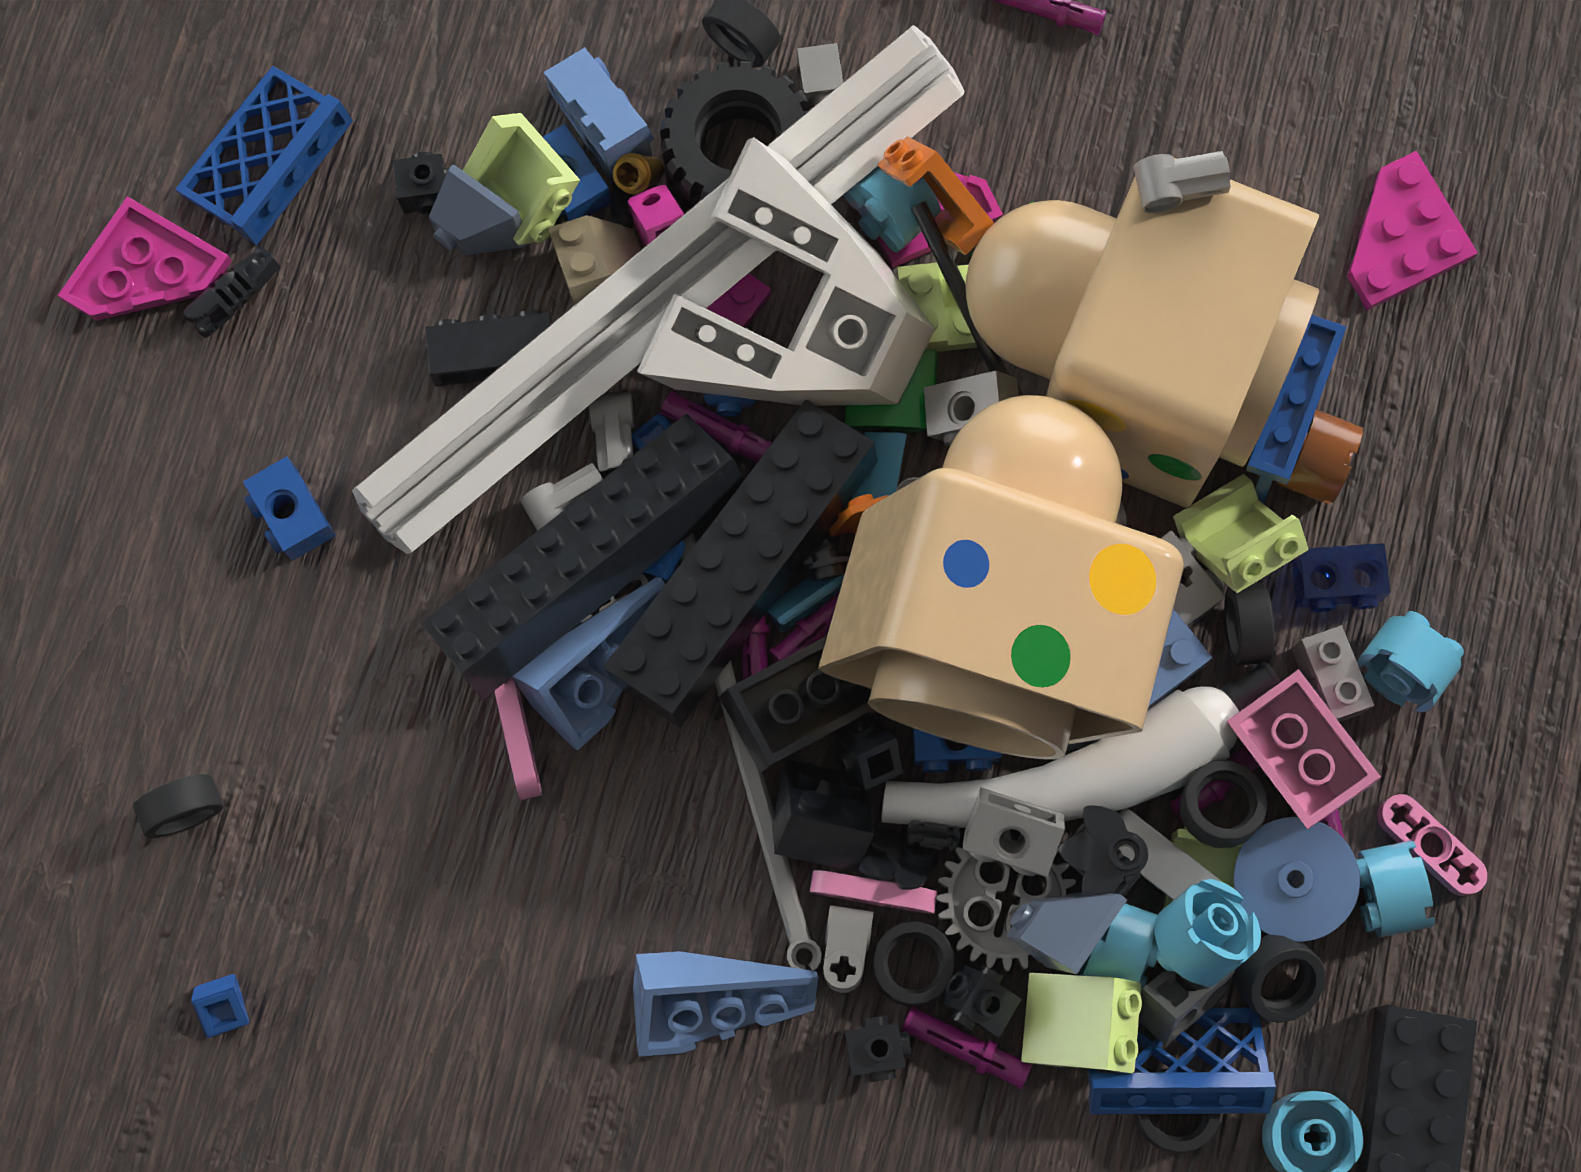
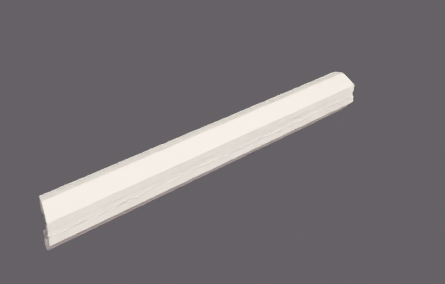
[352,25,965,554]

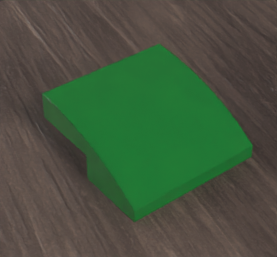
[845,349,938,433]

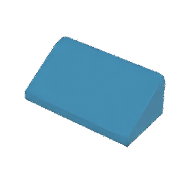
[852,432,907,499]
[766,570,846,633]

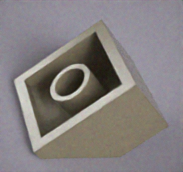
[548,215,641,306]

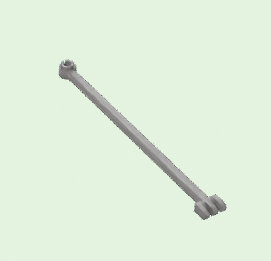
[680,525,822,971]

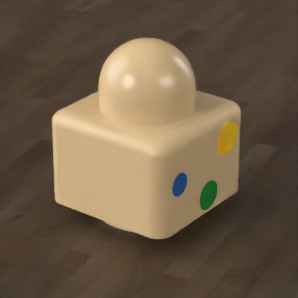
[966,157,1319,508]
[818,395,1184,759]

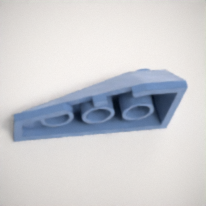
[512,577,665,750]
[633,951,818,1057]

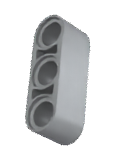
[1119,808,1222,900]

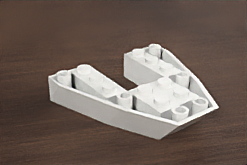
[637,137,935,406]

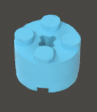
[843,166,941,253]
[1358,611,1464,712]
[1356,841,1435,938]
[1154,879,1261,987]
[1079,904,1159,992]
[1262,1091,1363,1172]

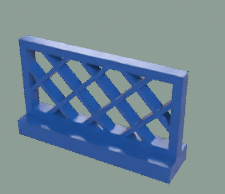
[175,65,353,246]
[1246,315,1347,504]
[1087,1008,1276,1114]

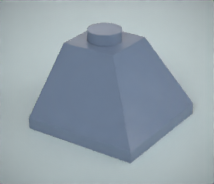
[429,164,526,255]
[1006,892,1127,974]

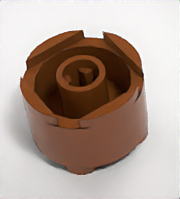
[1275,409,1363,505]

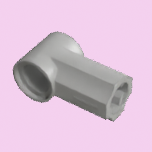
[1133,151,1231,213]
[589,392,635,476]
[520,463,603,531]

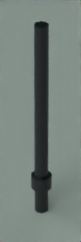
[910,201,1024,396]

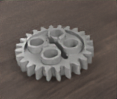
[936,830,1076,972]

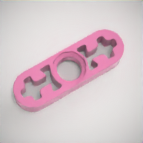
[495,677,542,800]
[1377,794,1487,896]
[810,870,937,914]

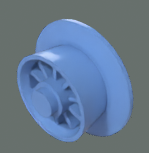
[1234,817,1360,942]

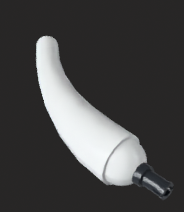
[882,661,1280,828]

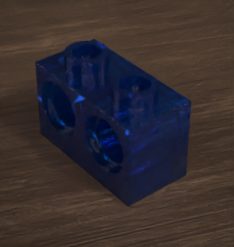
[1291,543,1391,613]

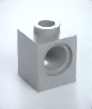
[797,43,843,109]

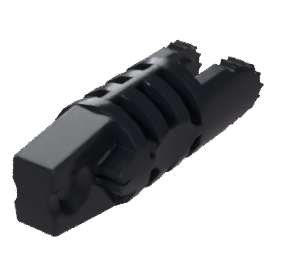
[183,247,280,338]

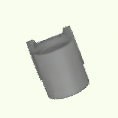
[823,905,874,993]

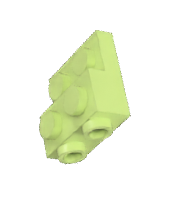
[896,262,977,352]

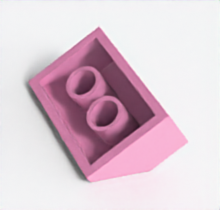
[1227,669,1381,829]

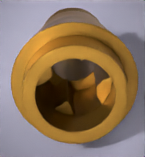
[613,153,664,194]

